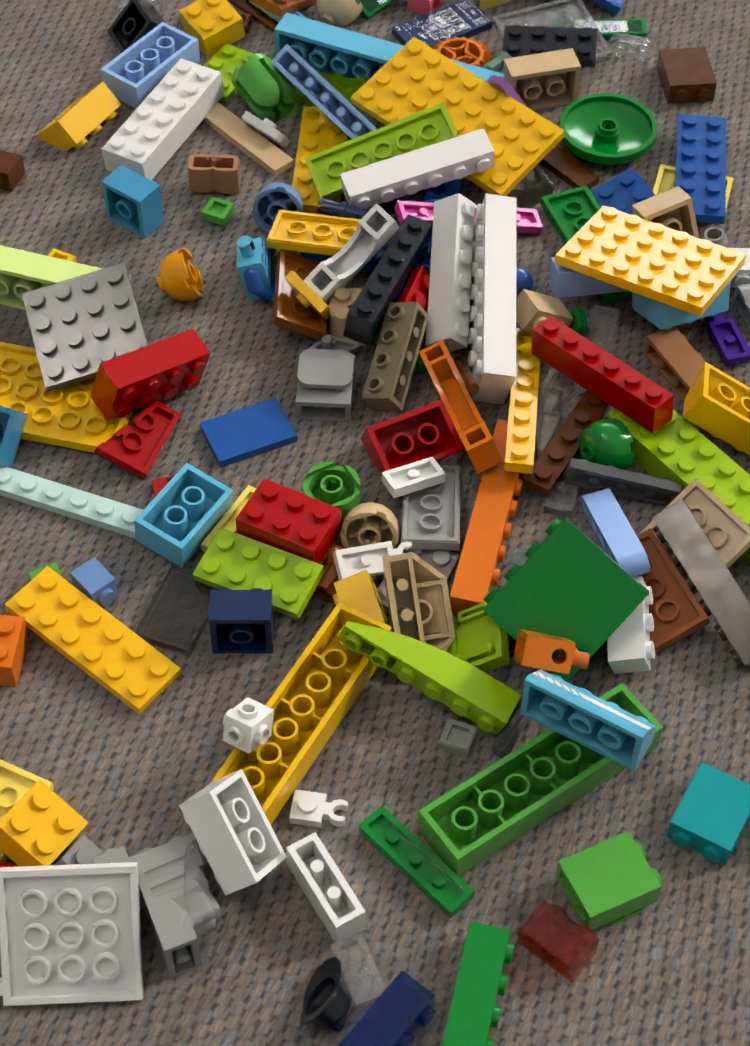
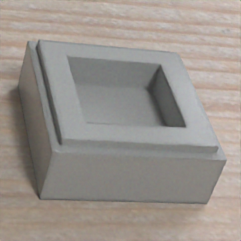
[438,718,478,757]

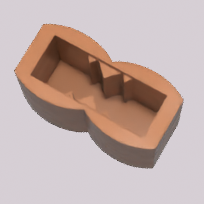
[188,154,241,194]

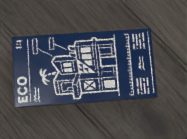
[392,0,493,48]

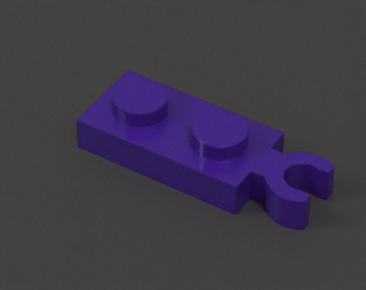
[704,311,750,367]

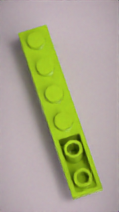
[337,621,521,735]

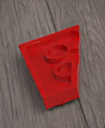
[94,401,181,480]

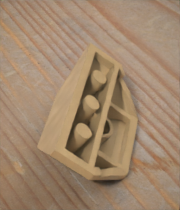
[382,552,455,651]

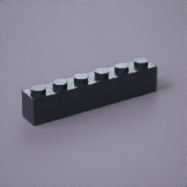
[343,214,432,345]

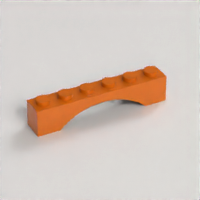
[419,340,503,474]

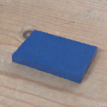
[199,397,297,468]

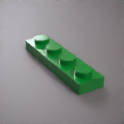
[359,806,475,919]

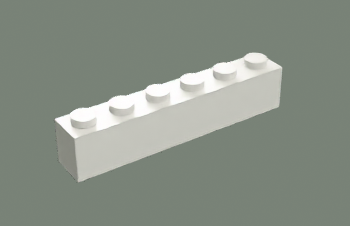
[340,128,495,209]
[426,193,475,352]

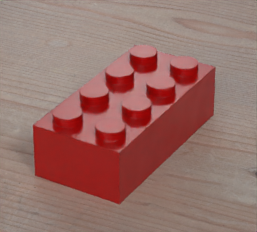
[90,329,211,421]

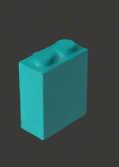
[666,762,750,866]

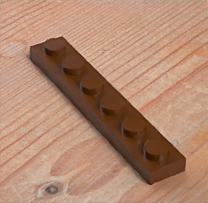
[523,390,611,497]

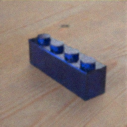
[339,970,436,1046]

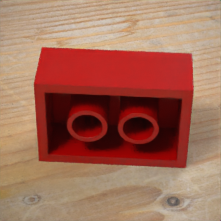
[236,478,342,564]

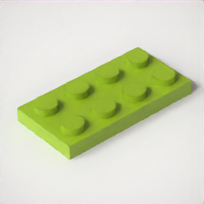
[192,527,325,620]

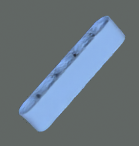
[581,488,650,577]

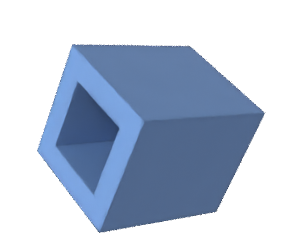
[70,557,118,607]

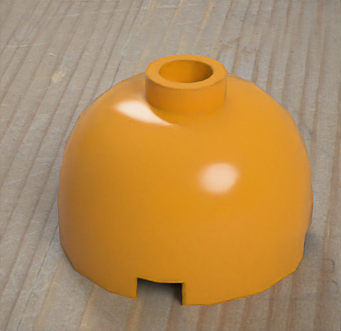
[157,248,204,302]

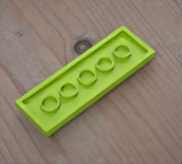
[305,102,459,200]

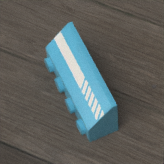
[520,669,656,771]

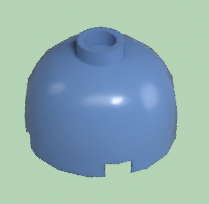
[253,182,303,232]

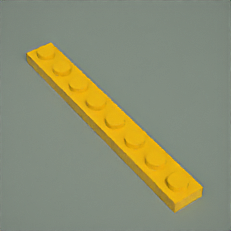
[504,328,540,474]

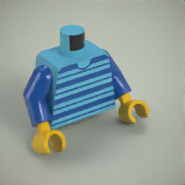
[236,235,291,302]

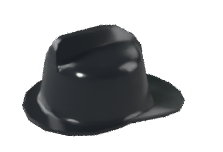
[300,957,353,1032]

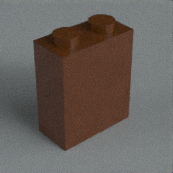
[656,47,717,104]

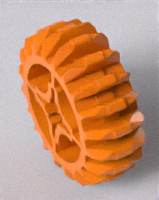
[433,36,491,67]

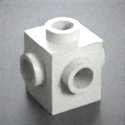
[222,697,274,754]

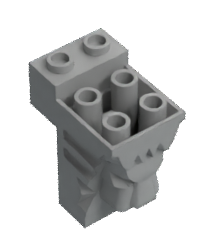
[92,834,221,979]

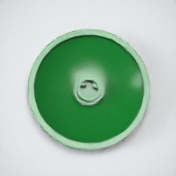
[559,93,657,165]

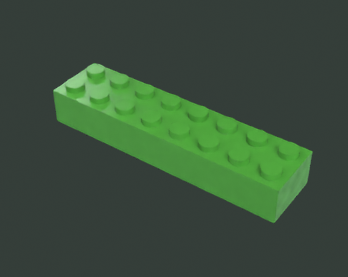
[418,683,663,876]

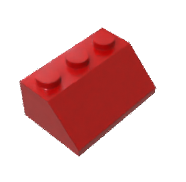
[361,399,465,473]

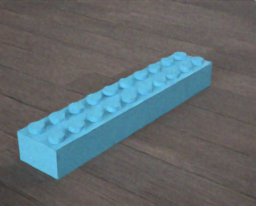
[274,13,504,89]

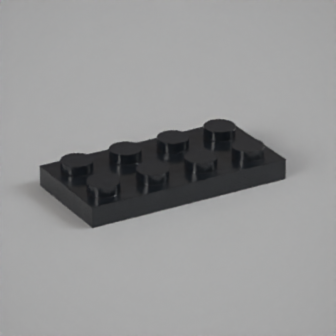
[502,25,597,67]

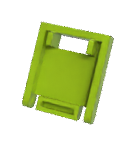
[447,602,509,672]

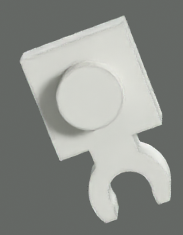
[289,789,348,828]

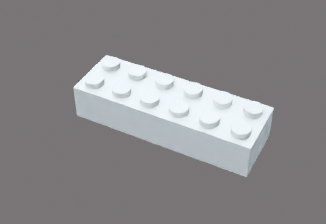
[102,58,225,180]

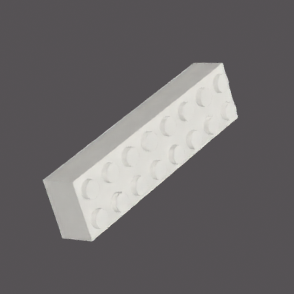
[468,193,517,404]

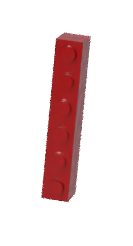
[531,316,674,433]

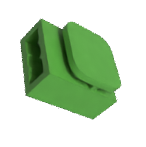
[555,831,662,932]

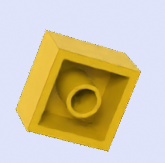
[179,0,245,57]
[0,779,89,867]

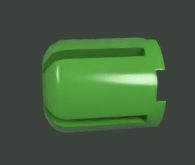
[232,53,296,121]

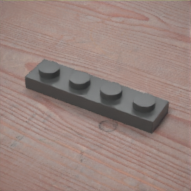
[563,458,682,506]

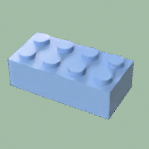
[100,22,200,109]

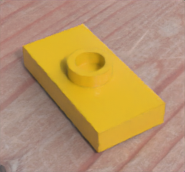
[285,270,330,321]

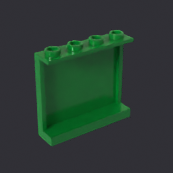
[482,517,649,682]

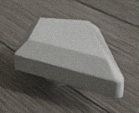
[309,334,363,354]

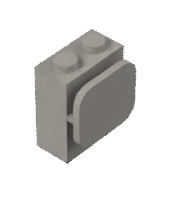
[295,349,355,422]

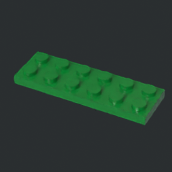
[540,185,632,305]

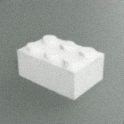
[179,769,287,896]

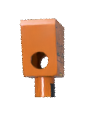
[513,628,590,674]

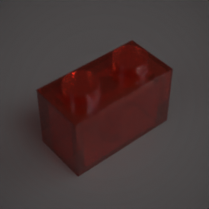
[518,900,599,983]

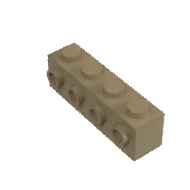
[362,302,429,411]

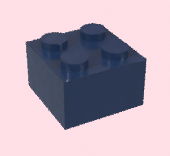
[209,588,274,653]

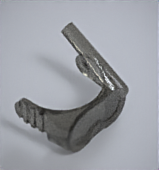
[507,165,556,209]

